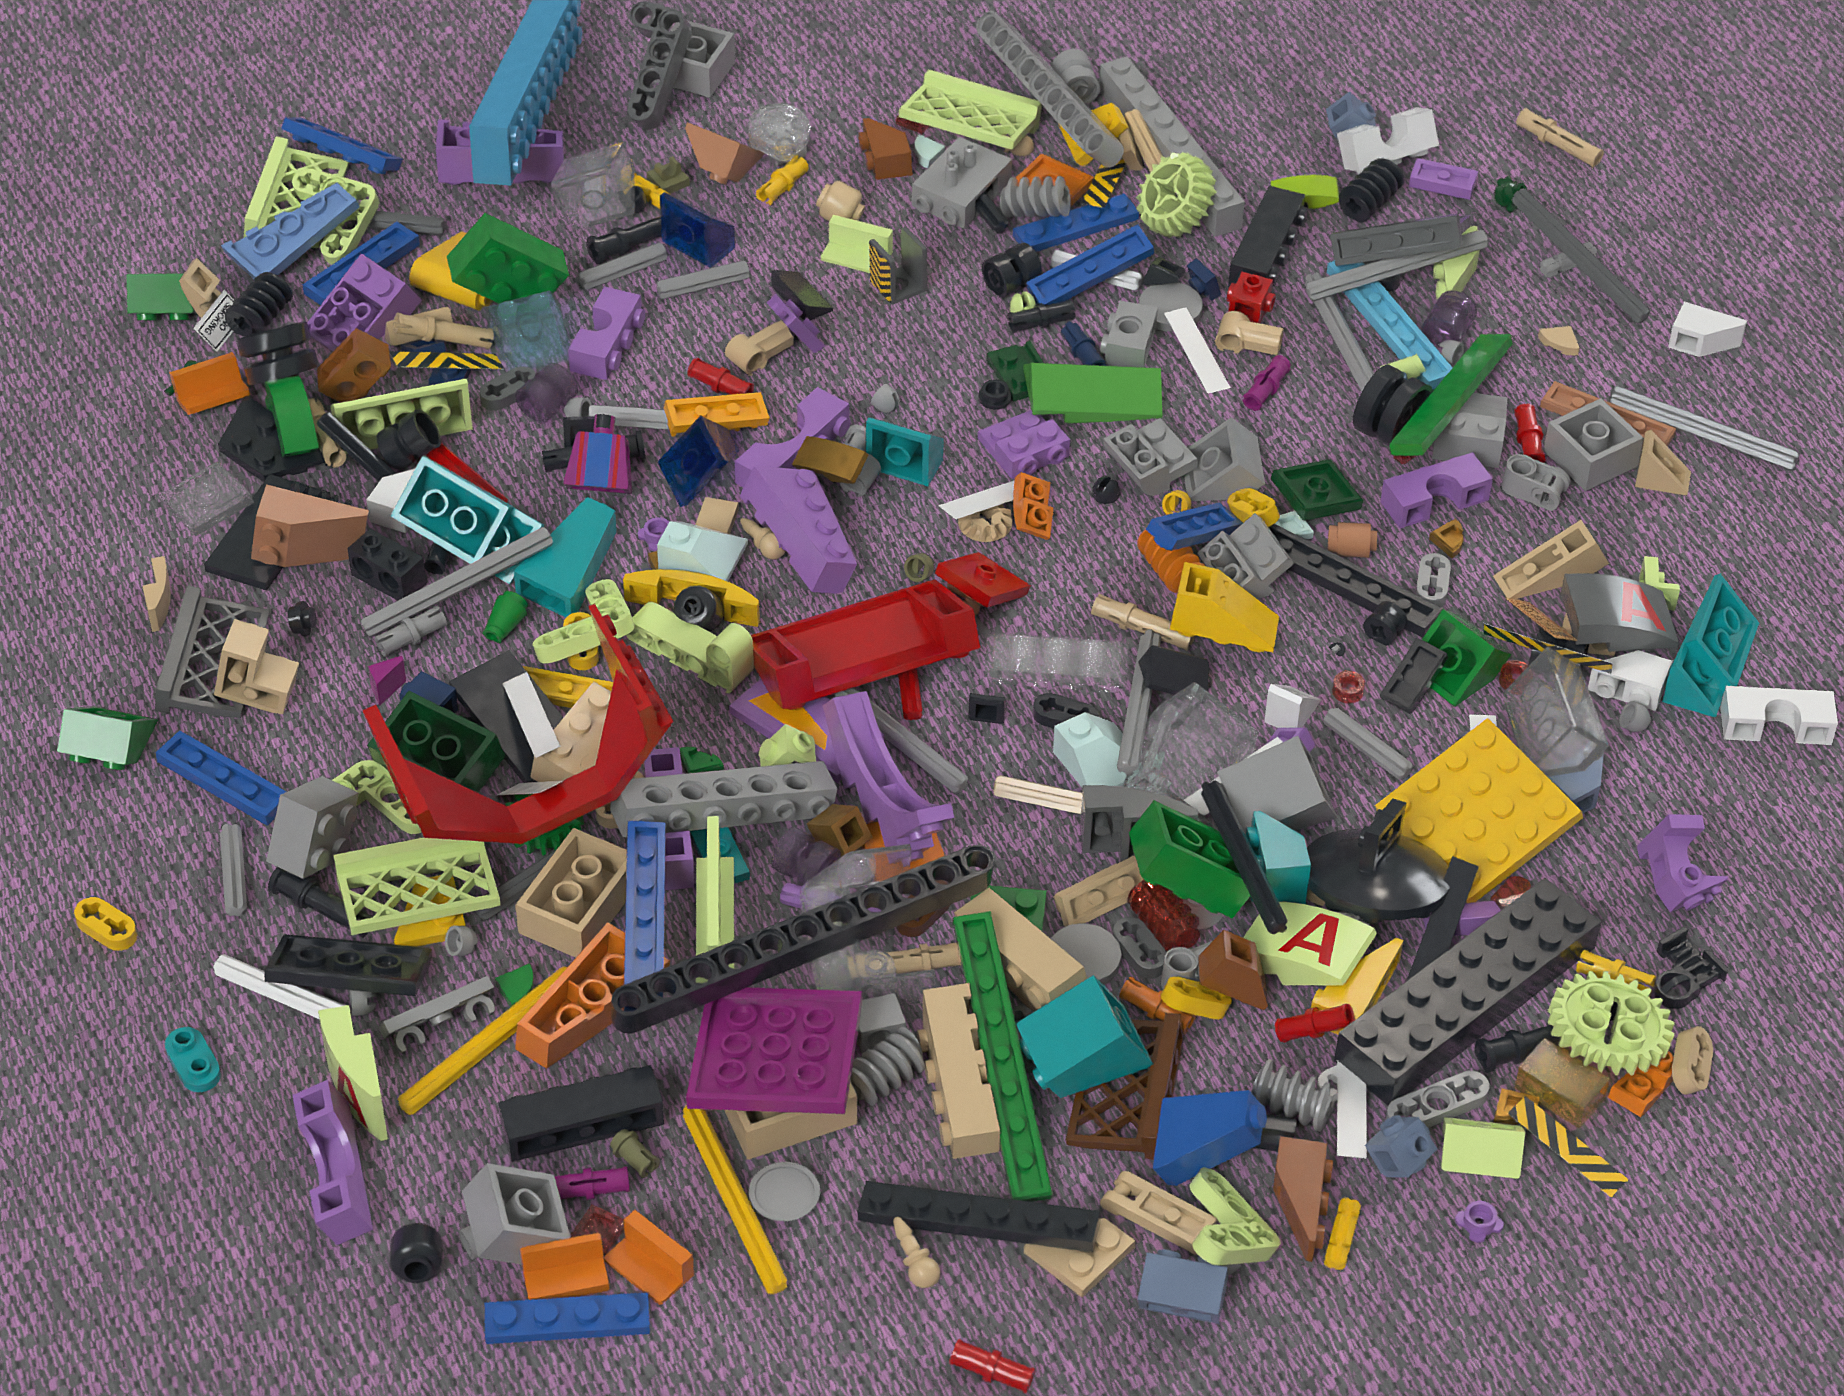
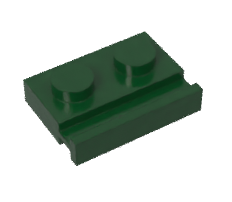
[986,341,1044,402]

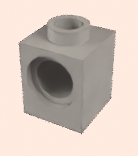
[857,993,906,1054]

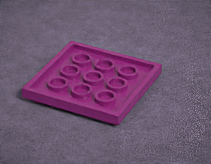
[686,987,862,1114]

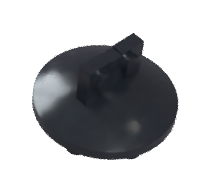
[1307,798,1450,924]

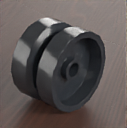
[235,321,319,385]
[1353,364,1433,447]

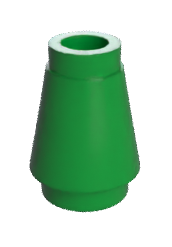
[483,591,528,643]

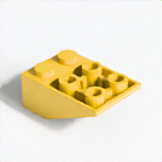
[1169,562,1279,653]

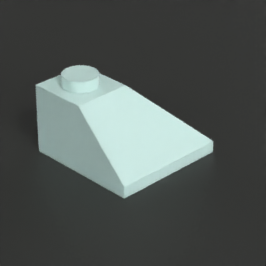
[657,521,748,582]
[1053,712,1153,788]

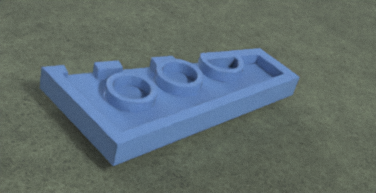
[221,183,360,279]

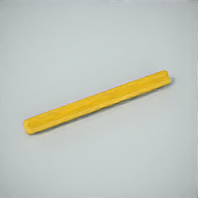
[398,966,567,1115]
[683,1105,787,1295]

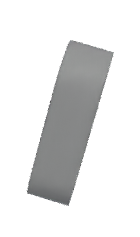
[1416,553,1451,607]

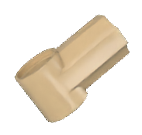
[1215,311,1284,355]
[725,320,793,376]

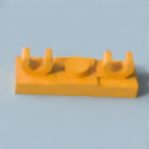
[663,392,769,437]

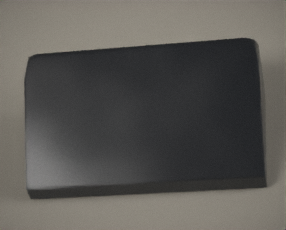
[771,270,833,321]
[1138,645,1209,701]

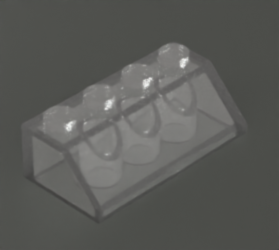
[984,632,1129,693]
[1501,646,1609,777]

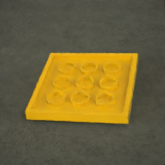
[1375,718,1583,904]

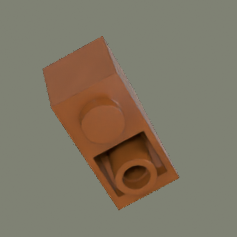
[858,118,912,180]
[1198,930,1268,1011]

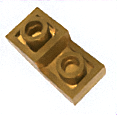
[792,436,869,484]

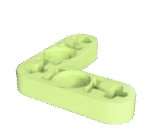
[292,169,379,264]
[533,579,635,663]
[332,760,422,834]
[1189,1167,1281,1266]

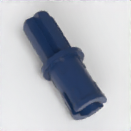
[1061,321,1107,366]

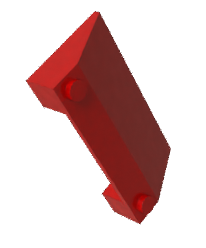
[751,579,981,710]

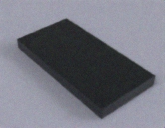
[204,474,331,591]
[449,650,563,783]
[264,934,432,996]

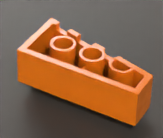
[515,922,670,1069]

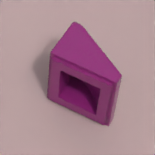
[368,656,406,706]

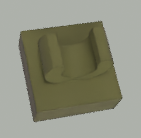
[647,156,690,194]

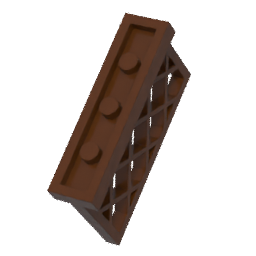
[1065,1013,1185,1160]

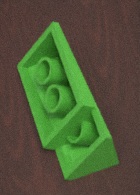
[1023,363,1163,423]

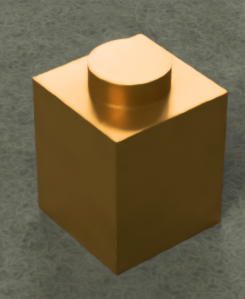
[806,804,873,857]

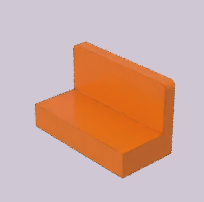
[169,352,250,415]
[604,1210,694,1305]
[520,1233,610,1300]

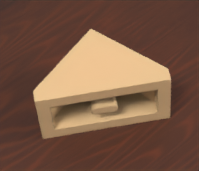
[1635,430,1691,496]

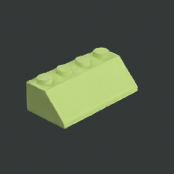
[330,379,473,454]

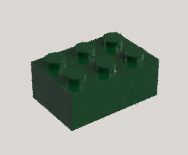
[367,691,505,793]

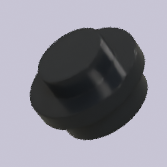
[978,379,1011,410]
[288,601,317,636]

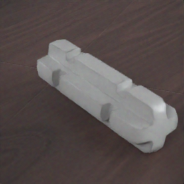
[1539,242,1597,278]

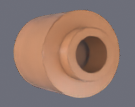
[1328,522,1377,558]

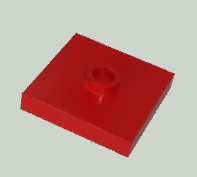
[935,552,1031,608]

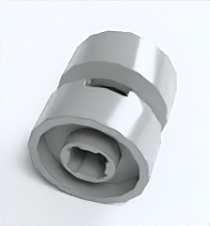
[1051,49,1100,103]

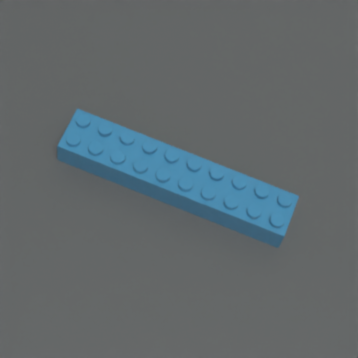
[469,0,582,186]

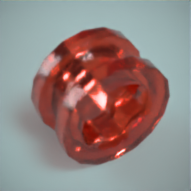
[1499,660,1532,693]
[1332,670,1365,704]

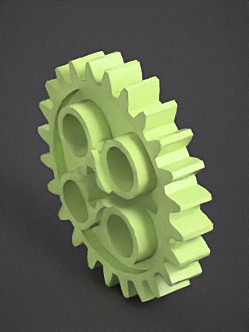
[1548,971,1675,1075]

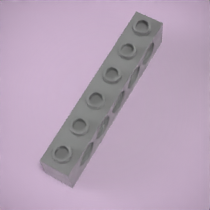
[610,761,837,837]

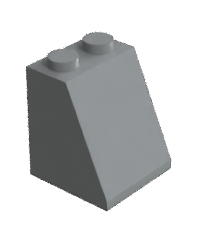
[1217,736,1338,833]

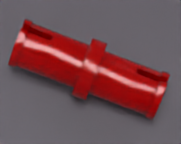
[687,357,754,395]
[1514,404,1546,463]
[1275,1003,1355,1043]
[949,1339,1036,1394]

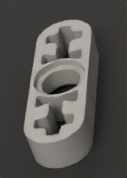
[1386,1071,1490,1128]

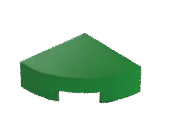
[679,747,724,774]
[495,963,534,1007]

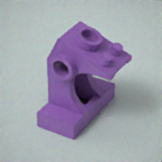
[1637,814,1728,912]

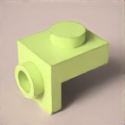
[759,724,816,767]

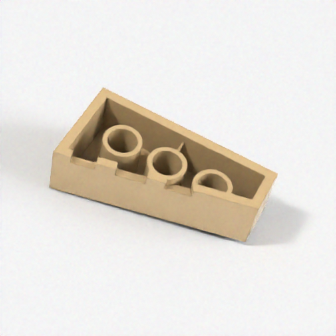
[954,888,1087,1012]
[917,983,1000,1159]

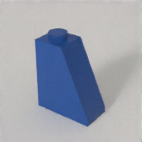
[1153,1090,1267,1186]

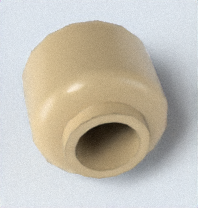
[816,181,865,221]

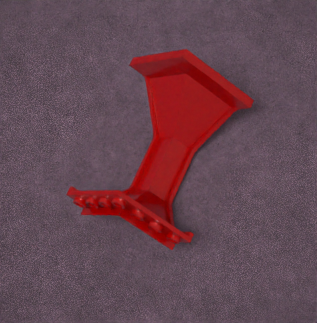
[362,603,674,844]

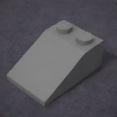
[1432,393,1508,468]

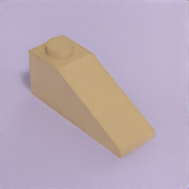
[1493,520,1609,599]

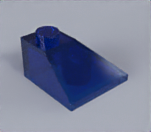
[660,192,735,268]
[657,415,740,507]

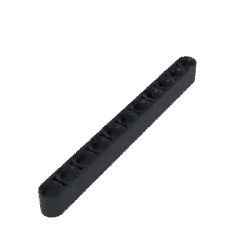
[611,844,995,1034]

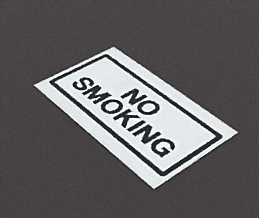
[193,290,235,352]

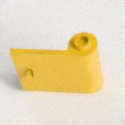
[409,231,492,311]

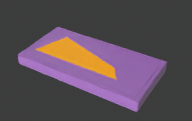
[729,679,884,783]

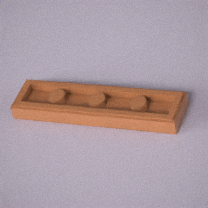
[1540,381,1676,446]

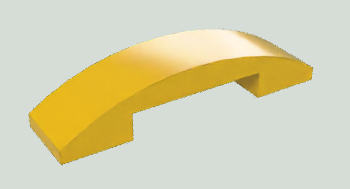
[623,569,760,627]

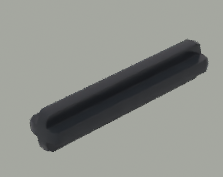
[317,412,397,482]

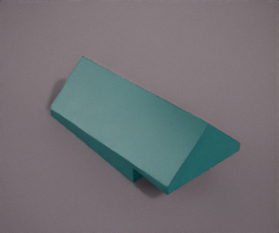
[390,456,544,585]
[1662,573,1759,717]

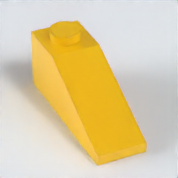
[1311,938,1404,1034]

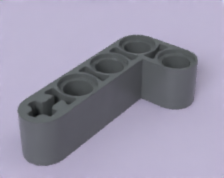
[627,1,692,130]

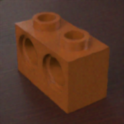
[317,328,391,403]

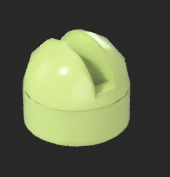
[1010,292,1036,312]

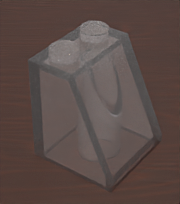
[552,142,635,229]

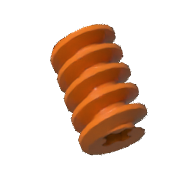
[1137,529,1205,593]

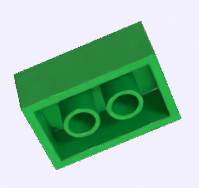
[447,213,569,317]
[1129,800,1250,919]

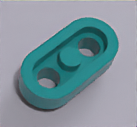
[165,1027,221,1092]

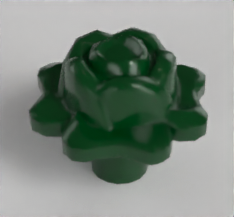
[1494,176,1527,213]

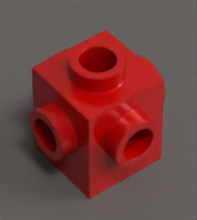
[1227,272,1276,324]

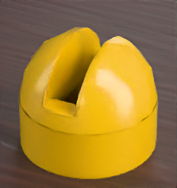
[1162,490,1192,515]

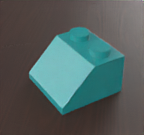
[866,418,944,486]

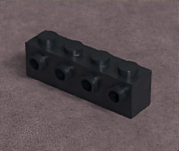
[1228,186,1308,288]
[498,1065,664,1162]

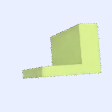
[821,215,893,273]
[1441,1117,1525,1179]

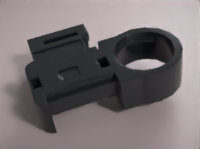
[1654,926,1728,1009]

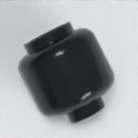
[674,586,724,632]
[390,1223,443,1283]

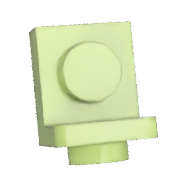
[1639,556,1680,611]

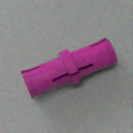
[1242,355,1291,411]
[554,1166,630,1200]

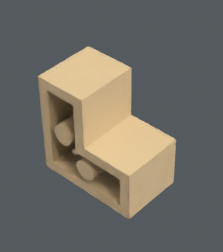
[214,619,299,714]

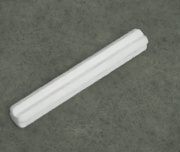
[213,954,346,1019]

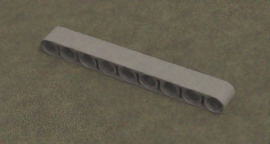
[976,11,1124,168]

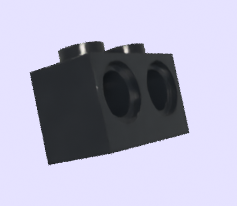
[347,528,427,601]

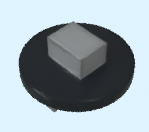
[1329,642,1345,657]

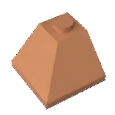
[685,122,764,185]

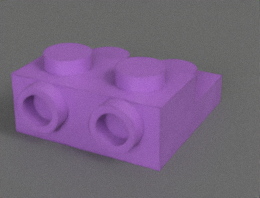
[978,410,1070,479]

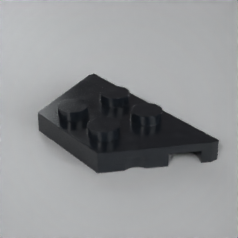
[218,396,332,482]

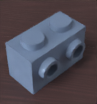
[1138,1250,1228,1324]

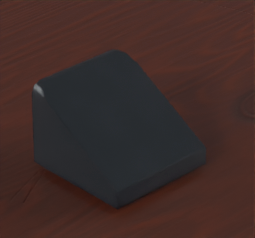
[1142,257,1186,285]
[968,693,1007,724]

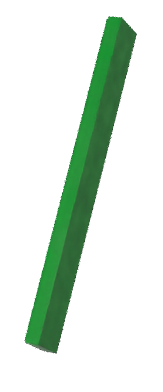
[1389,334,1513,456]
[952,911,1053,1202]

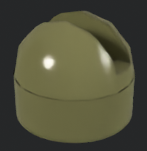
[904,553,935,582]

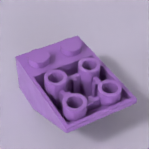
[307,254,422,351]

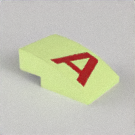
[1243,902,1377,985]
[318,1005,388,1141]

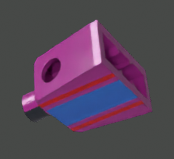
[563,414,632,494]

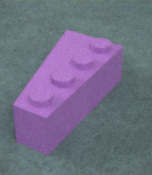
[436,119,564,185]
[740,466,857,594]

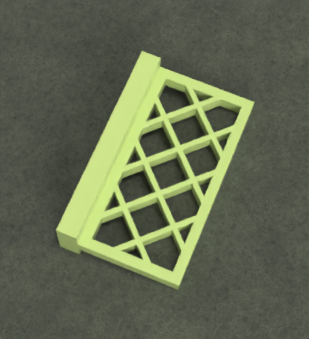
[899,70,1042,150]
[244,136,349,248]
[696,816,734,983]
[334,838,500,935]

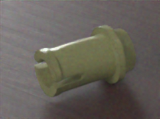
[610,1129,660,1178]

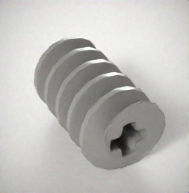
[1000,176,1071,218]
[850,1027,925,1106]
[1251,1059,1338,1132]

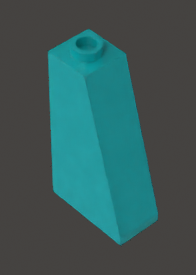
[514,497,617,618]

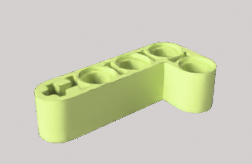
[626,602,754,693]

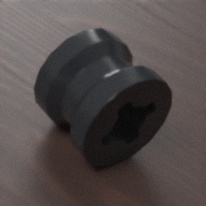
[1363,601,1408,646]

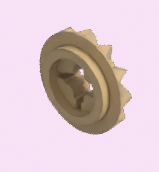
[958,504,1013,542]

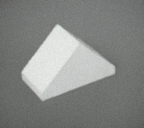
[1264,684,1321,728]

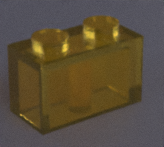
[1514,1038,1610,1129]

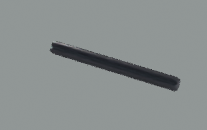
[1201,780,1288,935]

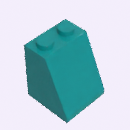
[1016,975,1153,1098]

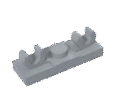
[378,976,495,1053]

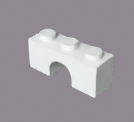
[1337,107,1439,174]
[1720,686,1838,745]

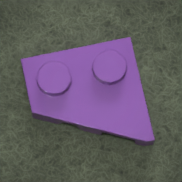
[767,294,825,353]

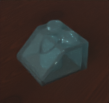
[488,291,570,371]

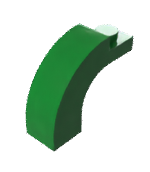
[265,376,319,457]

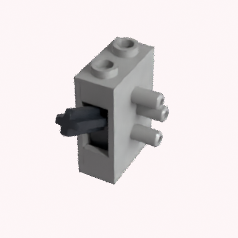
[912,137,1012,234]

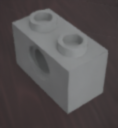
[1100,300,1158,368]

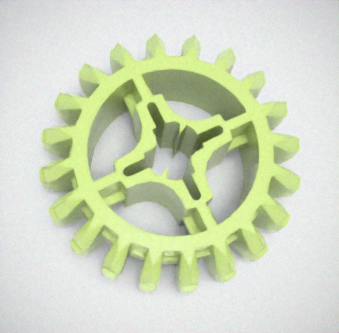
[1136,152,1217,237]

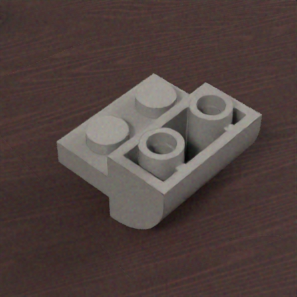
[1103,418,1198,496]
[1197,513,1294,599]

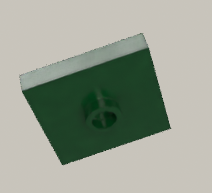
[1271,459,1364,521]

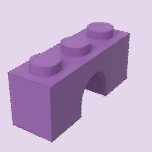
[568,287,645,380]
[1380,452,1493,528]

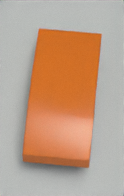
[1013,472,1054,540]
[1608,1051,1674,1117]

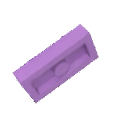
[1409,158,1478,200]

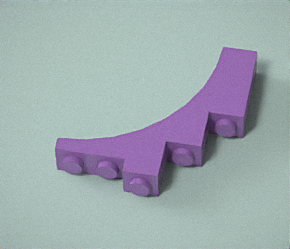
[823,691,955,863]

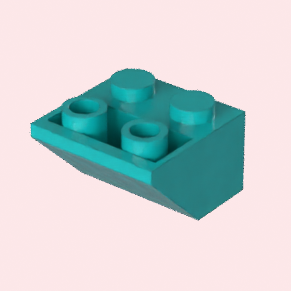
[1245,811,1311,904]

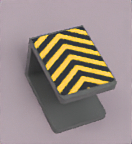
[869,226,927,305]

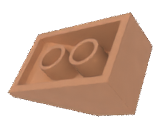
[251,485,369,567]

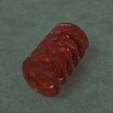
[1127,880,1200,952]

